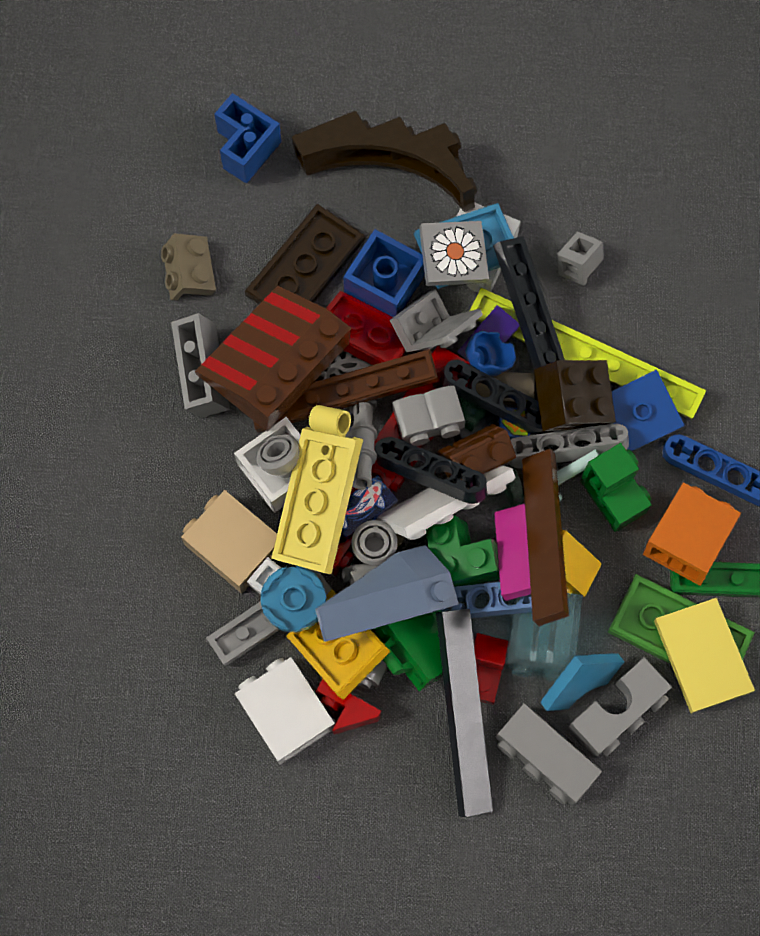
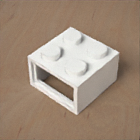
[234,417,300,513]

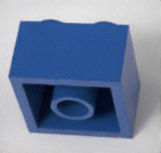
[343,229,425,317]

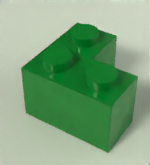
[580,442,652,532]
[426,515,500,587]

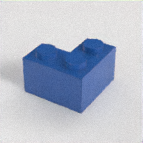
[214,93,282,184]

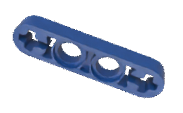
[662,434,760,506]

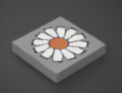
[419,221,489,286]

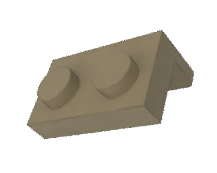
[161,233,216,301]

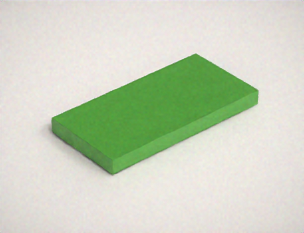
[607,574,755,664]

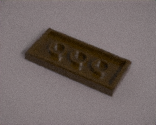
[245,204,365,304]

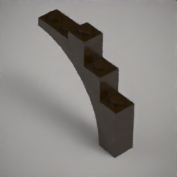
[291,110,477,212]

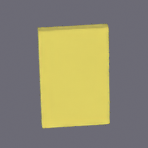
[654,598,755,713]

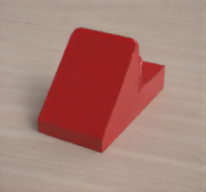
[474,633,509,705]
[316,679,381,735]

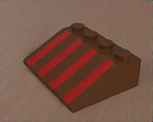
[195,286,351,432]

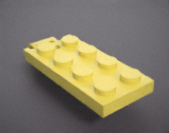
[271,405,363,574]

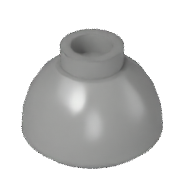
[256,435,300,478]
[351,520,397,565]

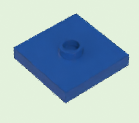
[611,370,685,451]

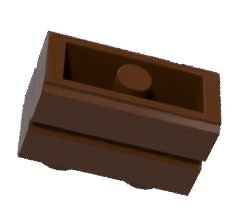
[438,424,516,480]

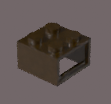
[534,360,616,431]

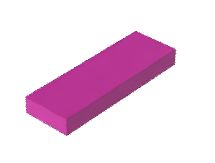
[494,504,531,601]

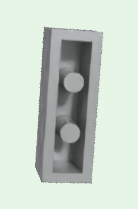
[171,313,230,418]
[496,704,602,805]

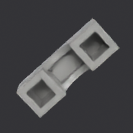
[568,658,672,758]

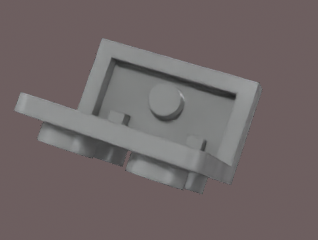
[390,290,483,353]

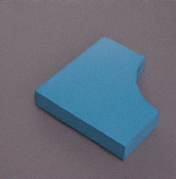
[540,653,625,711]

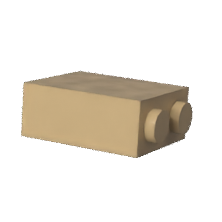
[181,490,277,594]

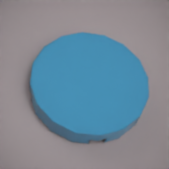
[260,566,327,633]

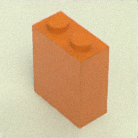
[643,482,741,586]

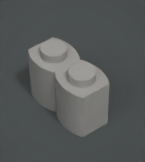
[393,386,465,446]

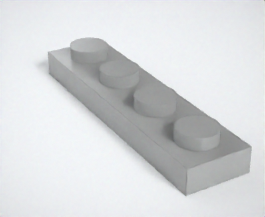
[206,569,332,667]

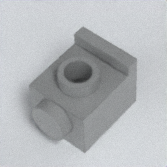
[557,231,604,286]

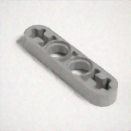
[508,424,629,468]

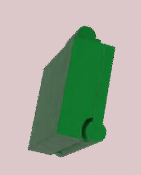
[372,610,443,692]

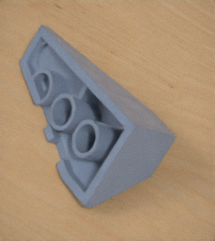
[315,545,459,642]

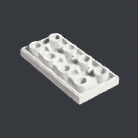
[376,465,516,540]

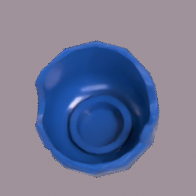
[465,331,516,377]

